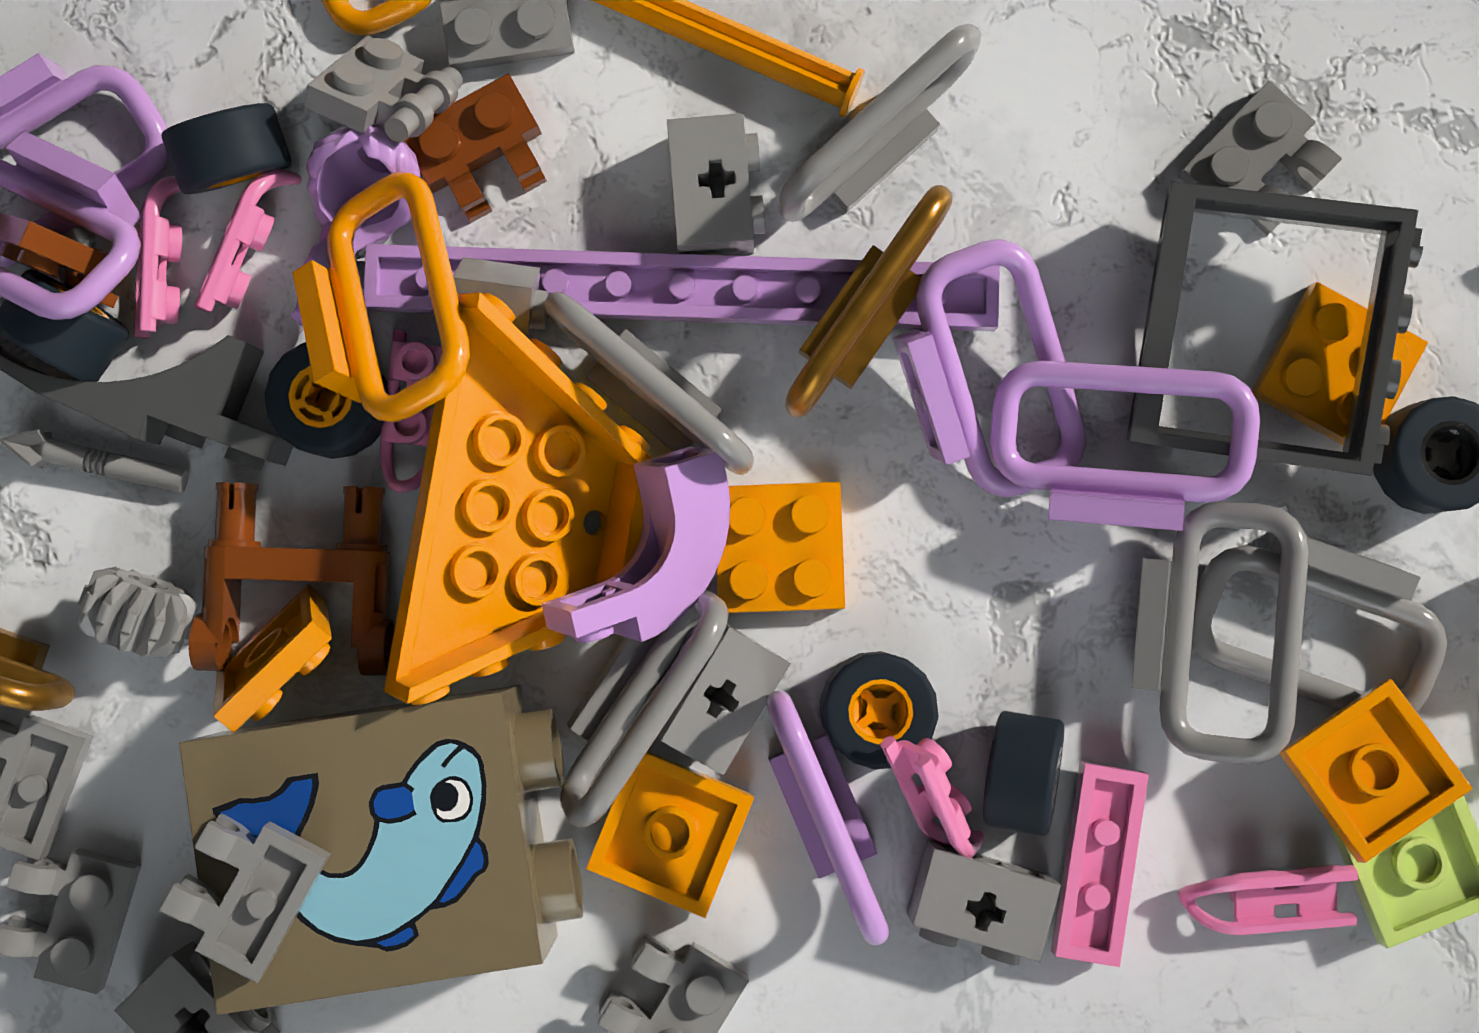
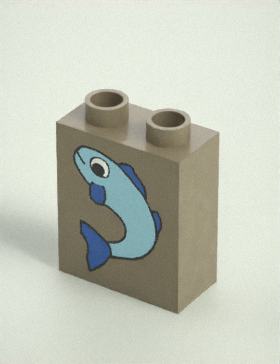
[179,685,583,1015]

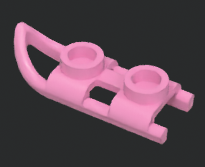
[194,169,302,313]
[134,176,182,339]
[380,330,442,493]
[881,736,984,858]
[1178,865,1358,935]

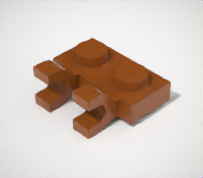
[404,73,547,223]
[0,213,118,308]

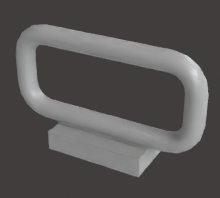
[778,24,980,222]
[544,292,754,475]
[1131,501,1309,765]
[1192,536,1448,712]
[560,591,729,828]

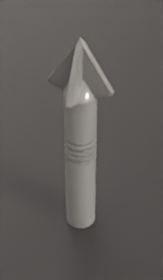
[0,429,189,494]

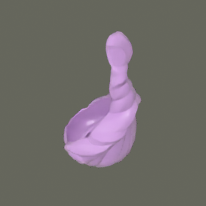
[291,124,420,326]

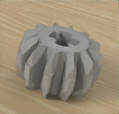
[76,567,197,658]

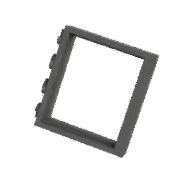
[1126,181,1423,476]

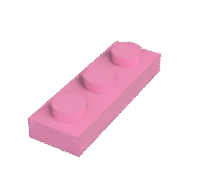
[1051,761,1149,967]

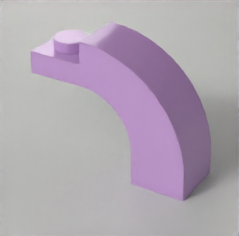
[542,447,730,643]

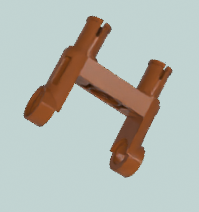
[189,482,395,676]

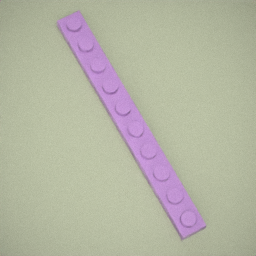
[364,244,1000,332]

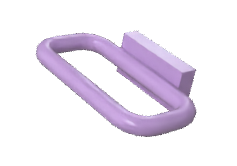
[0,53,169,268]
[0,130,142,320]
[892,239,1086,497]
[990,360,1260,531]
[766,690,889,945]

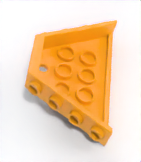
[384,292,652,705]

